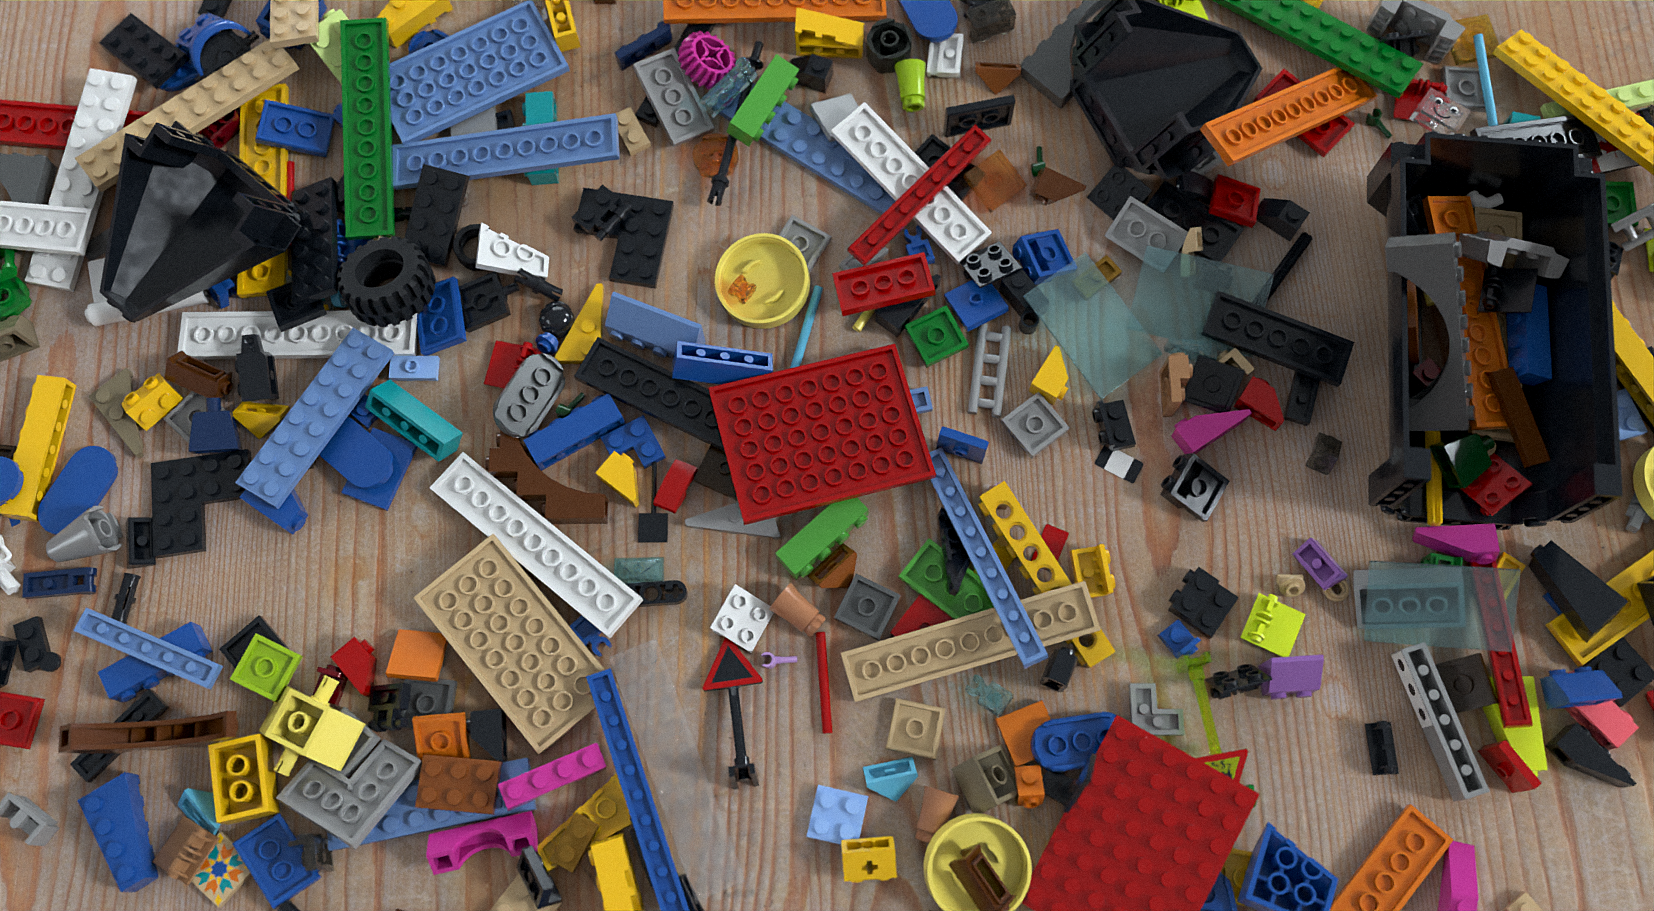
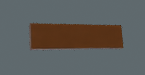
[1487,367,1550,468]

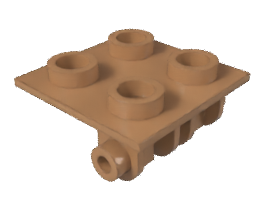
[153,816,220,886]

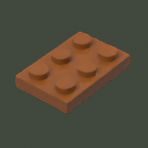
[415,755,502,815]

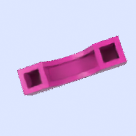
[498,743,607,811]
[426,811,538,875]

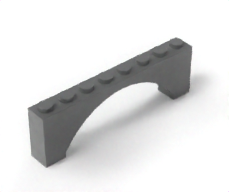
[1021,0,1111,109]
[0,153,57,205]
[1385,232,1475,431]

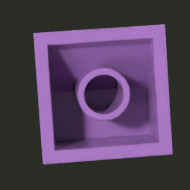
[1258,655,1324,700]

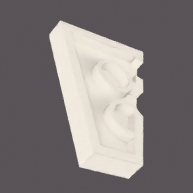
[475,222,549,281]

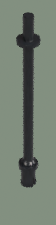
[707,41,764,206]

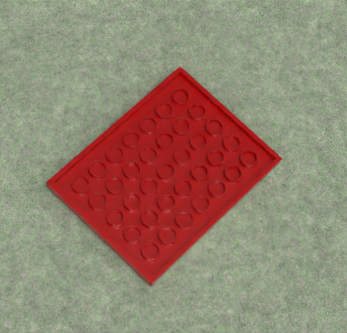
[708,344,936,525]
[1021,715,1260,911]

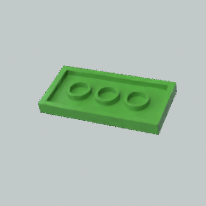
[898,538,994,619]

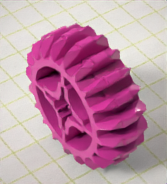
[678,31,737,91]

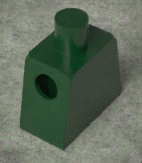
[1429,433,1495,489]

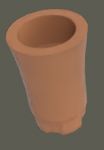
[769,583,826,637]
[915,785,959,843]

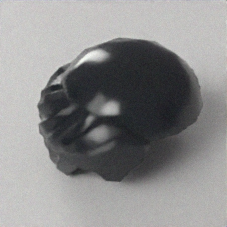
[539,301,575,338]

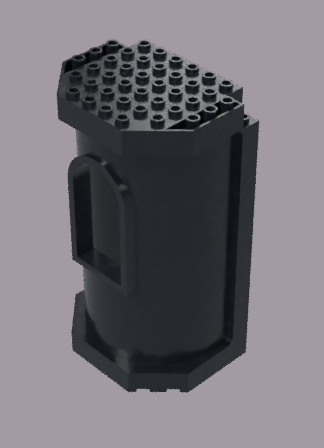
[1367,131,1623,530]

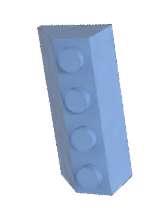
[605,292,706,358]

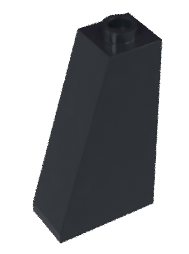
[1528,540,1628,643]

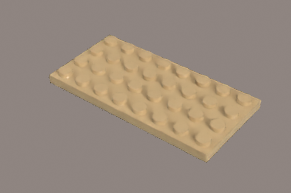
[413,534,620,755]

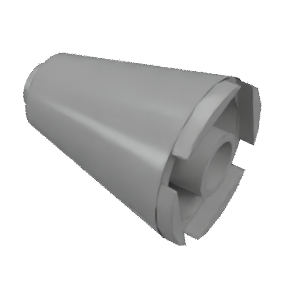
[46,506,123,562]

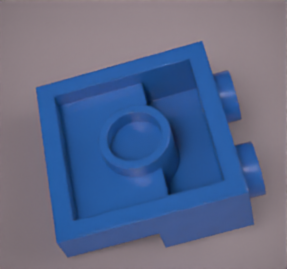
[1012,229,1078,285]

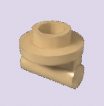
[1276,574,1305,597]

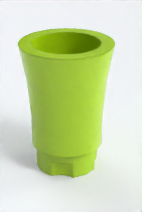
[894,59,926,112]

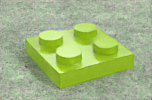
[230,633,303,702]

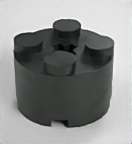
[867,19,912,74]

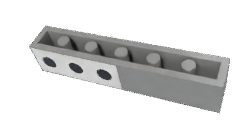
[1391,642,1490,802]

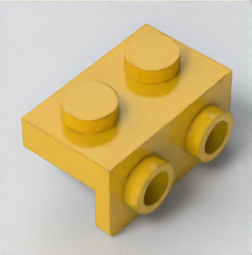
[121,373,184,431]
[1069,544,1115,598]

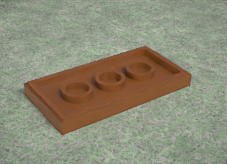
[1407,280,1419,364]

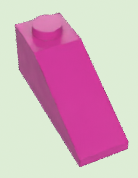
[1171,409,1252,454]
[1412,524,1500,564]
[1437,841,1479,911]

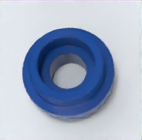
[535,332,559,355]

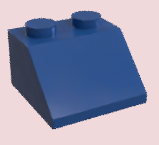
[1540,667,1623,710]

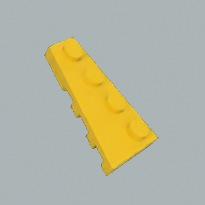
[538,773,632,871]

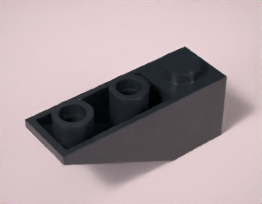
[1545,723,1637,788]

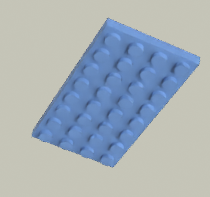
[390,0,570,145]

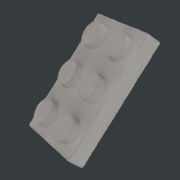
[1104,196,1188,274]

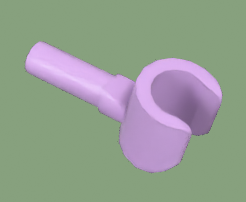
[761,652,797,669]

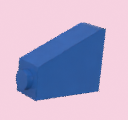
[239,489,308,535]

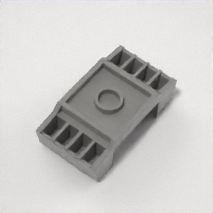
[1366,0,1465,65]
[1459,230,1569,278]

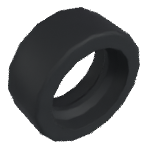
[453,224,491,271]

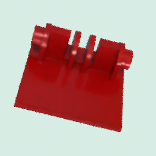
[1393,78,1448,125]
[484,340,541,388]
[1460,453,1532,517]

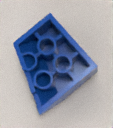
[1237,822,1339,911]

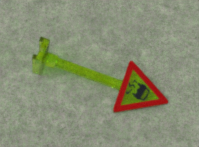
[1176,651,1248,783]

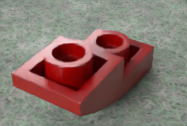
[653,459,698,514]

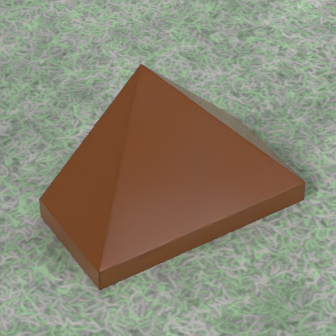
[975,62,1021,95]
[807,543,857,588]

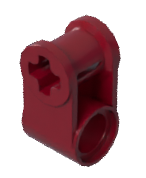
[197,109,240,148]

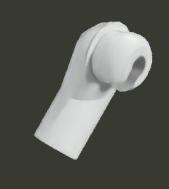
[1466,191,1504,209]

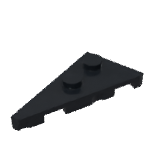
[937,507,984,596]

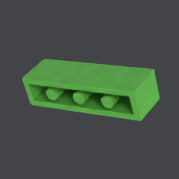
[726,54,799,147]
[775,497,869,580]

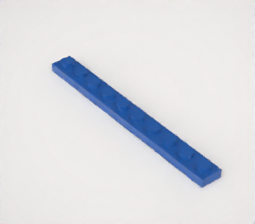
[586,668,689,911]

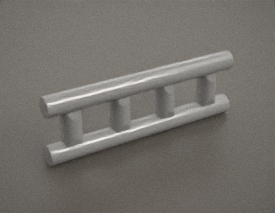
[1611,203,1654,252]
[968,323,1011,418]

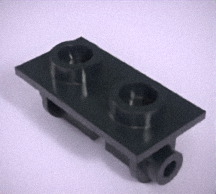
[1364,721,1399,776]

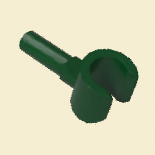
[1366,108,1393,139]
[1031,146,1046,177]
[555,392,585,419]

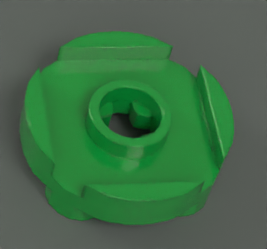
[0,276,32,322]

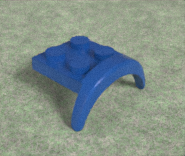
[175,13,251,76]

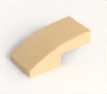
[1180,227,1203,277]

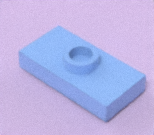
[388,356,440,381]

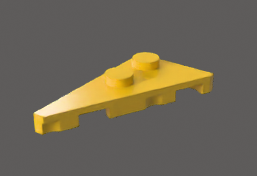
[554,283,604,364]

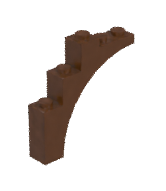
[485,430,609,524]
[58,711,238,754]

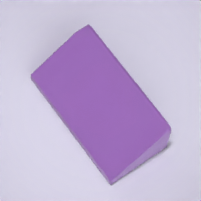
[1292,537,1348,591]

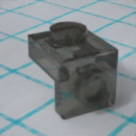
[1306,432,1342,475]

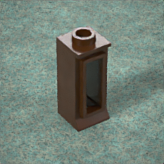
[164,351,233,398]
[948,844,1015,911]

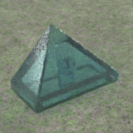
[614,557,664,583]

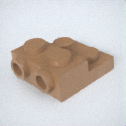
[1159,352,1193,417]

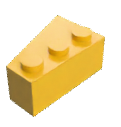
[795,8,864,59]
[588,833,645,911]

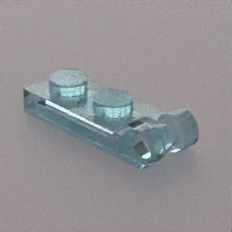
[699,57,757,118]

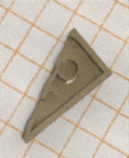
[88,368,144,458]

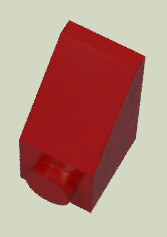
[1233,376,1284,431]
[331,637,377,698]

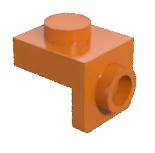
[1014,765,1045,808]

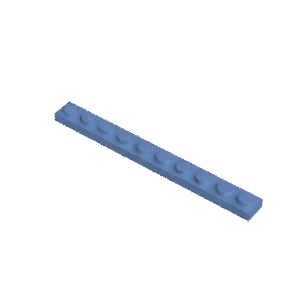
[929,447,1048,668]

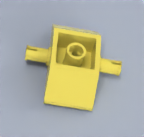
[259,675,366,776]

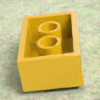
[208,734,280,825]

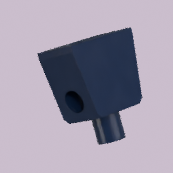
[189,398,242,454]

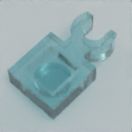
[966,675,1013,717]

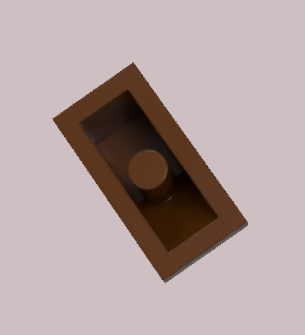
[1029,167,1087,206]

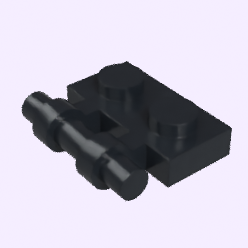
[572,184,632,242]
[368,683,411,732]

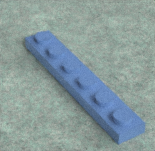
[73,608,223,689]

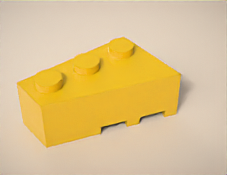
[376,0,453,49]

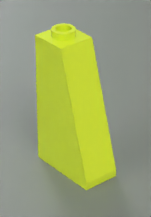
[1482,676,1548,777]

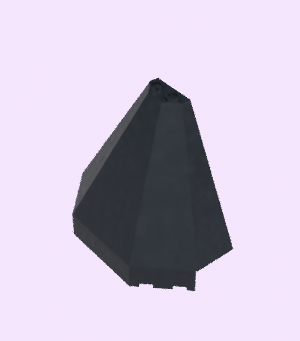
[1069,0,1263,179]
[99,120,301,323]

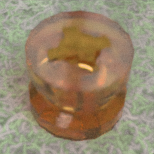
[728,275,757,305]

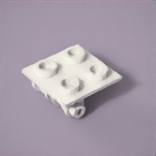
[710,584,774,653]

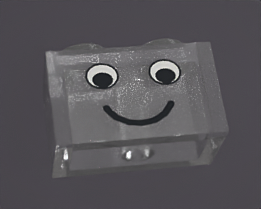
[1409,88,1471,135]

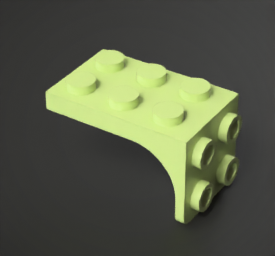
[307,9,349,85]

